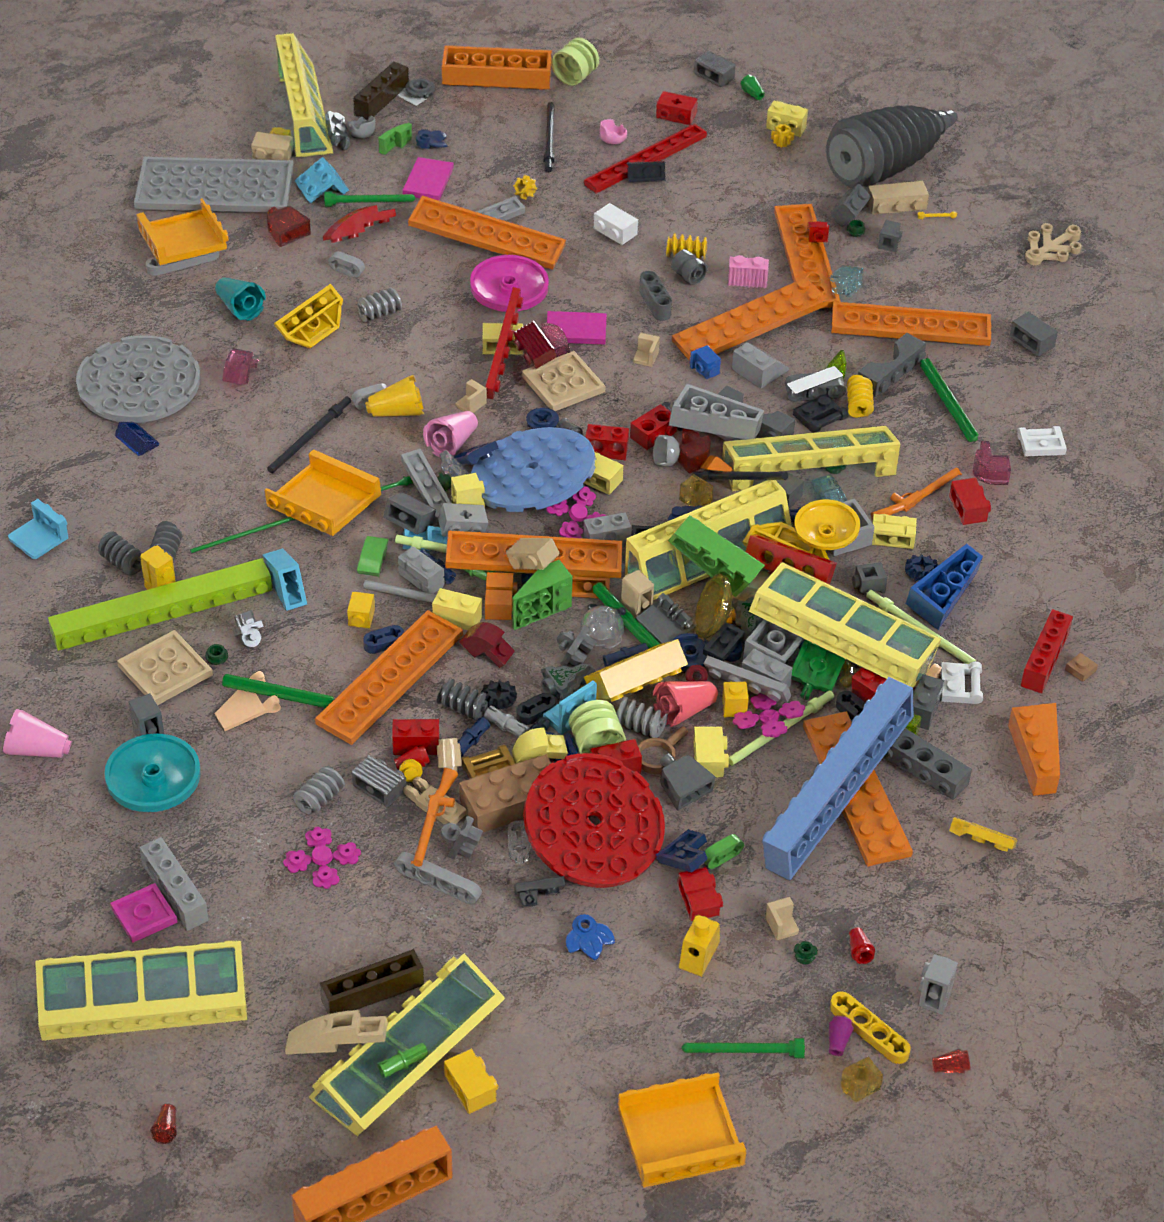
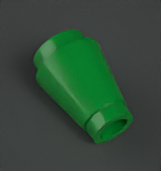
[740,75,765,100]

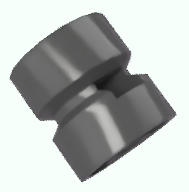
[671,249,708,285]

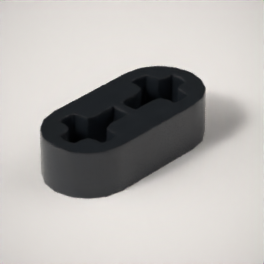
[836,691,865,722]
[516,693,556,725]

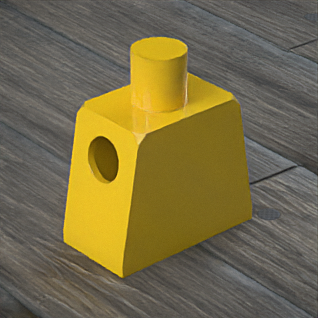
[679,915,720,977]

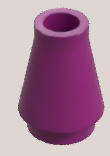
[828,1016,854,1056]

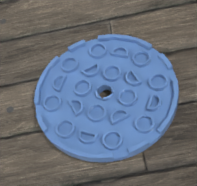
[471,427,596,512]

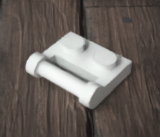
[1017,426,1067,456]
[941,661,983,704]

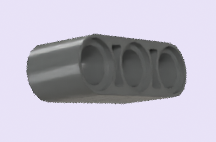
[639,270,672,321]
[785,373,846,402]

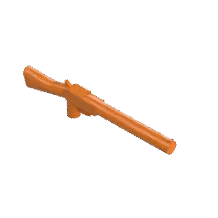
[871,467,962,520]
[411,768,458,867]

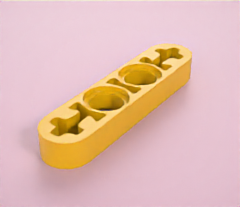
[830,992,911,1064]

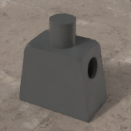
[660,753,716,811]

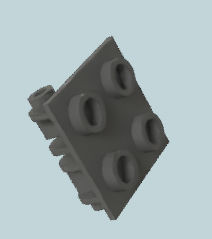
[635,593,696,643]

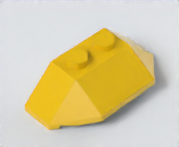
[274,284,343,349]
[743,522,830,576]

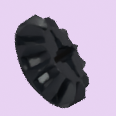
[481,679,517,709]

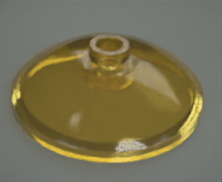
[694,573,733,639]

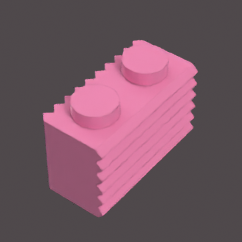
[728,255,769,288]

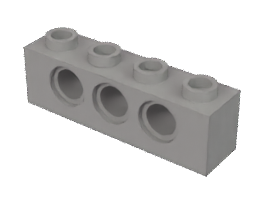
[139,837,209,931]

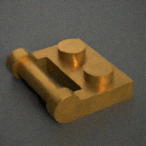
[461,744,515,779]

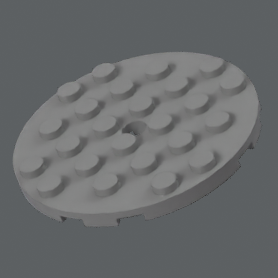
[76,335,200,424]

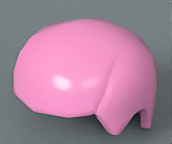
[599,119,627,145]

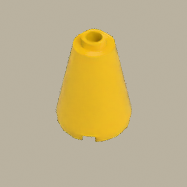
[365,375,424,417]

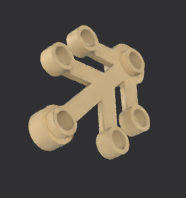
[1025,223,1082,265]

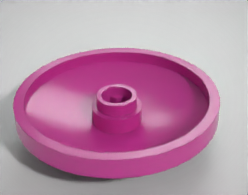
[470,255,549,312]

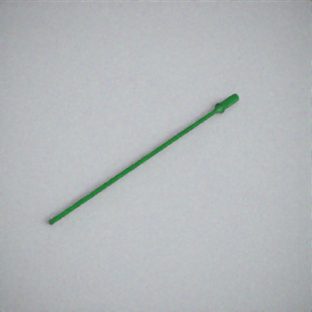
[190,476,413,553]

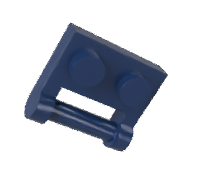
[447,441,499,470]

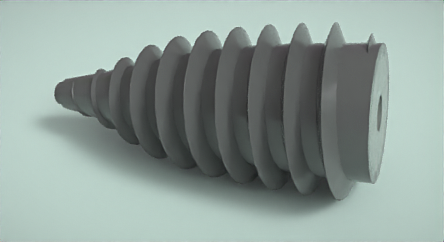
[826,105,958,188]

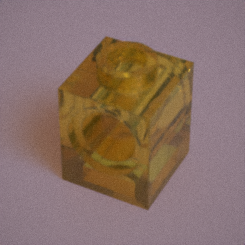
[679,474,713,507]
[840,1056,883,1103]

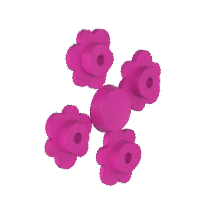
[546,486,606,538]
[733,693,805,737]
[283,827,361,889]

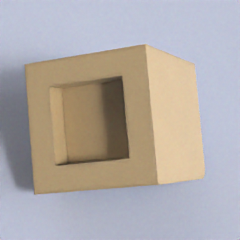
[633,333,660,367]
[456,379,487,413]
[766,897,799,940]

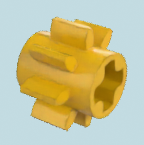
[771,124,794,147]
[513,175,538,200]

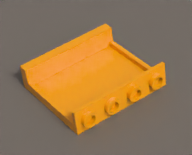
[136,198,229,265]
[265,450,381,536]
[618,1072,746,1188]

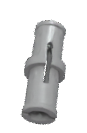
[484,706,529,738]

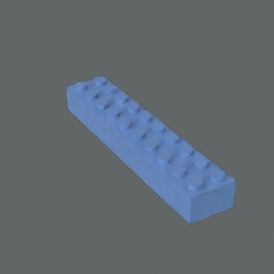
[762,677,914,880]

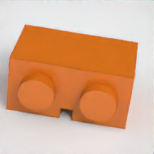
[485,572,518,620]

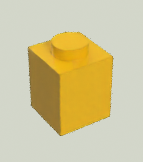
[347,592,375,628]
[722,681,749,717]

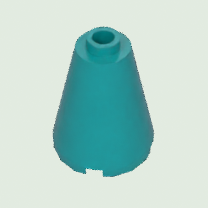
[215,277,266,321]

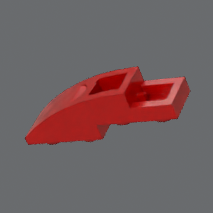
[323,205,396,243]

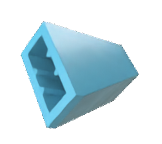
[262,548,307,611]

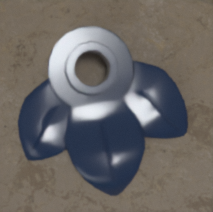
[415,129,448,149]

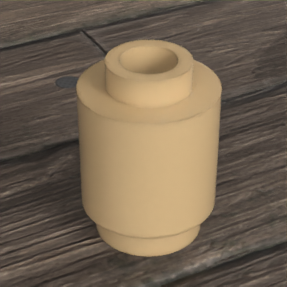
[437,738,462,771]

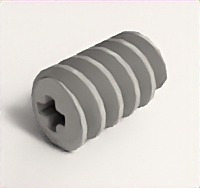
[357,287,402,323]
[617,696,668,738]
[293,766,345,814]

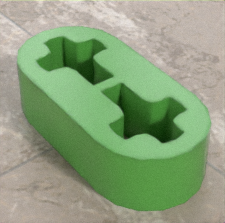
[704,834,744,869]

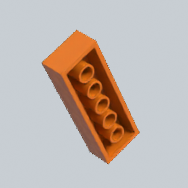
[442,46,552,90]
[291,1125,452,1222]

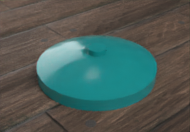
[105,734,201,812]

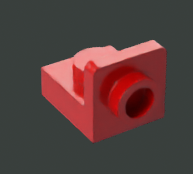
[807,221,829,242]

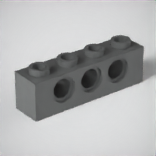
[883,728,972,800]

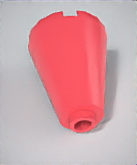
[653,681,718,727]

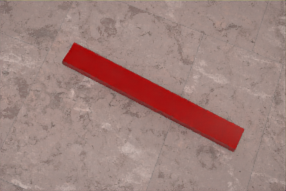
[584,124,707,194]

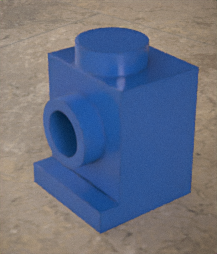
[690,345,721,379]

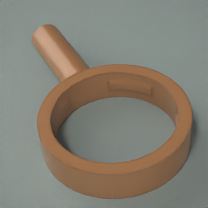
[638,726,688,774]

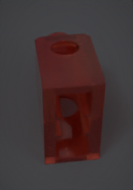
[267,206,311,247]

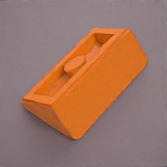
[701,455,733,471]
[572,575,610,599]

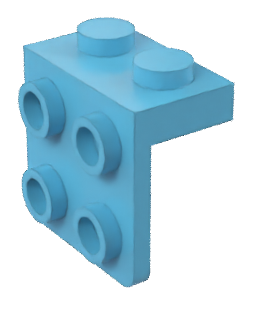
[8,499,68,559]

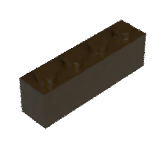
[353,61,409,121]
[320,949,424,1015]

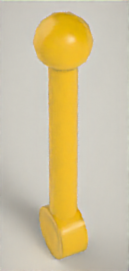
[917,211,957,219]

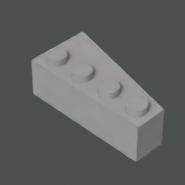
[669,384,764,440]

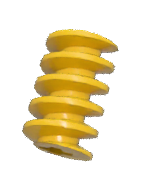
[666,233,707,261]
[847,375,874,418]

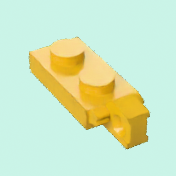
[949,817,1018,852]

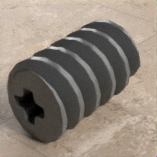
[150,521,183,563]
[98,531,142,575]
[436,678,488,721]

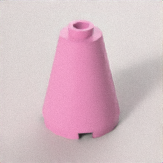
[423,411,478,458]
[3,709,72,758]

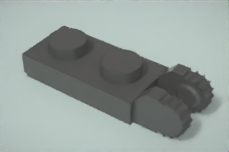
[325,111,350,150]

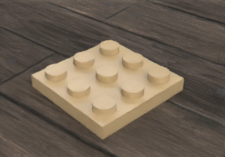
[522,351,605,411]
[117,630,213,705]

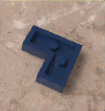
[656,829,708,872]

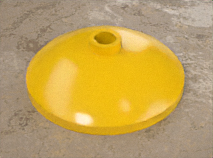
[794,499,860,550]

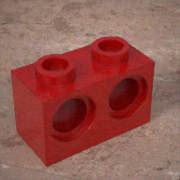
[630,404,677,450]
[585,424,629,460]

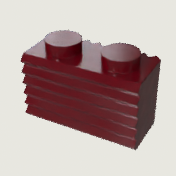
[513,321,557,369]

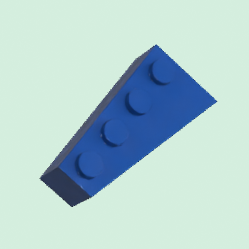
[905,543,983,630]

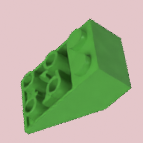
[512,560,572,630]

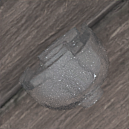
[580,605,624,649]

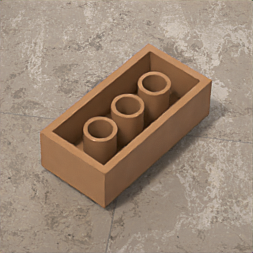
[459,754,551,833]

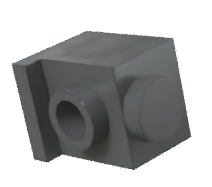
[878,220,902,252]
[852,562,887,593]

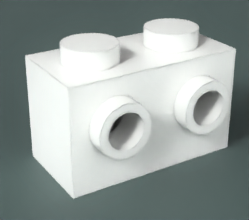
[594,203,638,245]

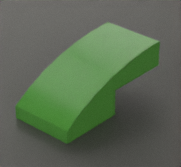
[378,123,412,155]
[357,536,389,577]

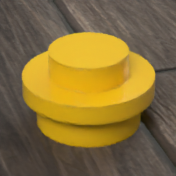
[399,759,423,782]

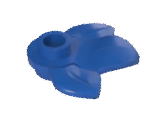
[566,914,615,960]

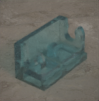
[830,265,864,297]

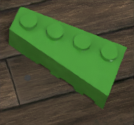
[668,515,765,597]

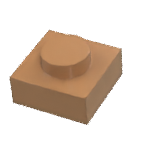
[1065,653,1098,682]

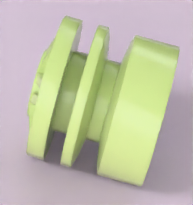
[552,38,599,86]
[568,700,626,754]

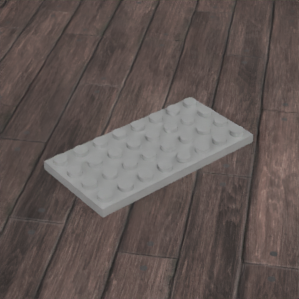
[134,157,294,213]

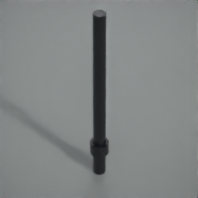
[543,102,555,173]
[267,396,352,474]
[692,469,788,482]

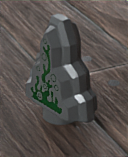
[731,597,764,642]
[541,664,595,702]

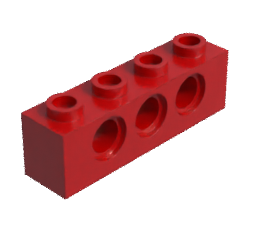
[745,534,837,585]
[1021,609,1073,694]

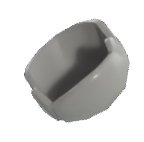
[347,116,376,138]
[653,435,680,467]

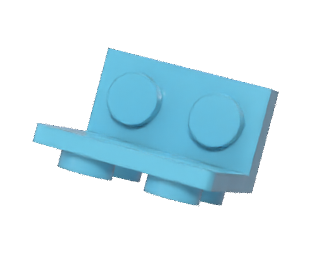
[295,157,349,203]
[543,681,597,735]

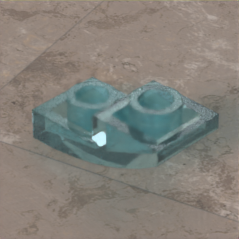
[811,474,848,502]

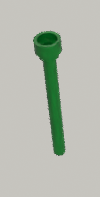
[324,192,415,207]
[682,1038,805,1059]

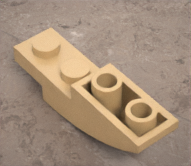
[285,1010,388,1054]

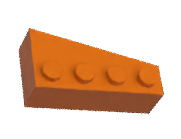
[1008,703,1060,796]

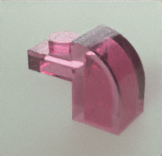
[540,323,570,358]
[222,348,258,385]
[973,441,1011,485]

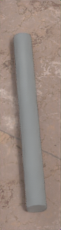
[363,580,436,603]

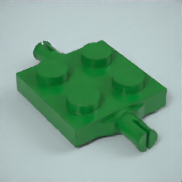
[791,639,846,700]

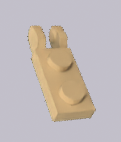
[403,776,467,825]

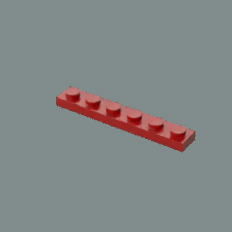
[485,287,524,400]

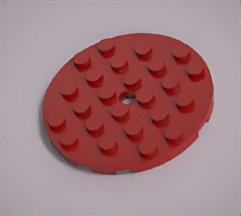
[523,753,665,888]

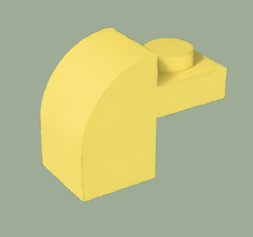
[512,728,568,764]

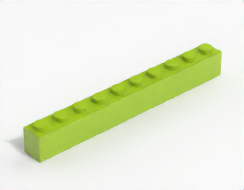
[48,558,272,651]

